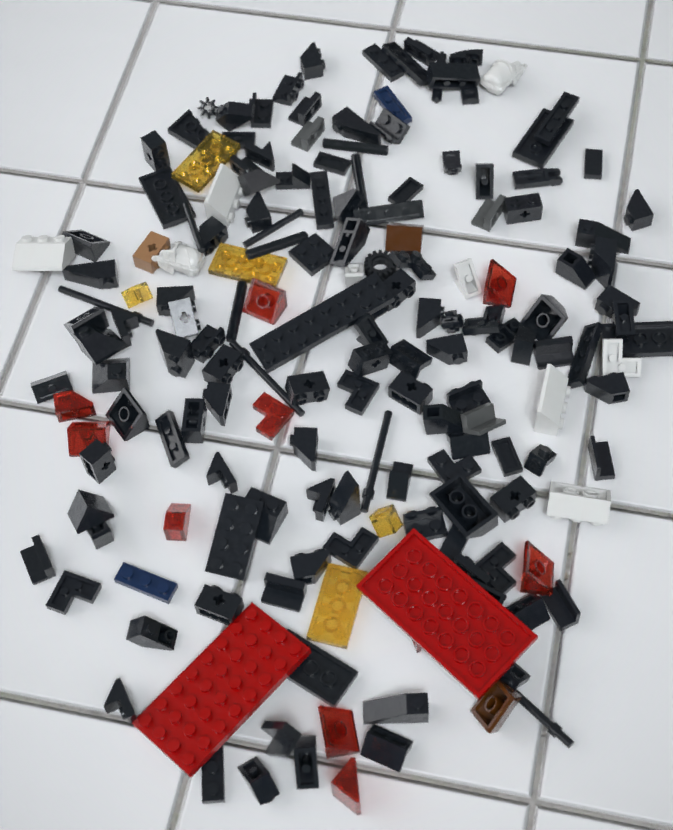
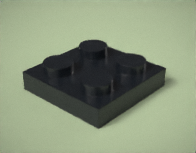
[288,233,334,277]

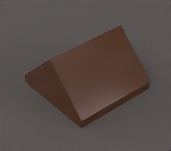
[385,222,424,253]
[471,679,522,734]

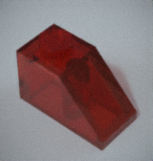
[53,390,97,423]
[163,503,191,541]

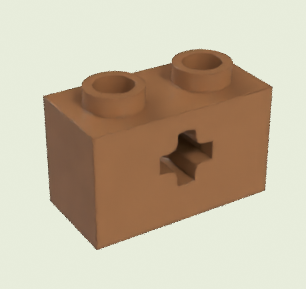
[132,231,171,274]

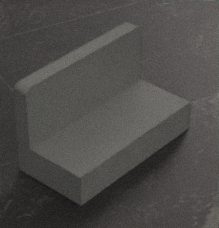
[291,116,325,152]
[471,194,506,232]
[460,402,506,436]

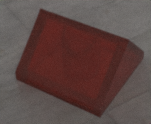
[483,259,517,308]
[242,278,287,325]
[67,421,111,457]
[520,541,554,596]
[318,705,360,759]
[331,757,361,815]

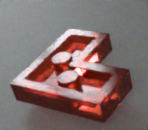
[252,392,294,441]

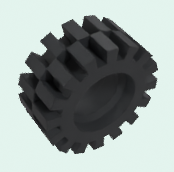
[364,250,396,281]

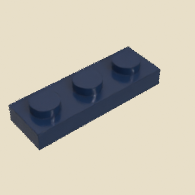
[373,85,412,124]
[114,562,178,604]

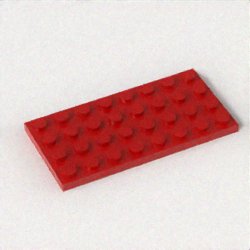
[356,528,538,700]
[132,603,312,778]

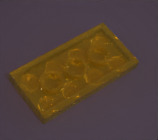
[171,130,241,193]
[208,243,288,290]
[306,563,368,649]

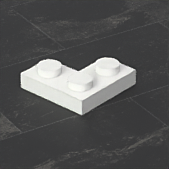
[602,338,641,377]

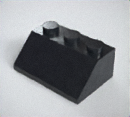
[429,472,498,539]

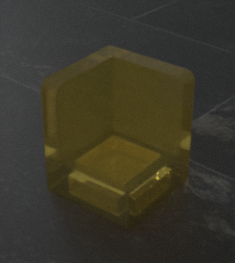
[121,282,153,309]
[369,504,403,538]

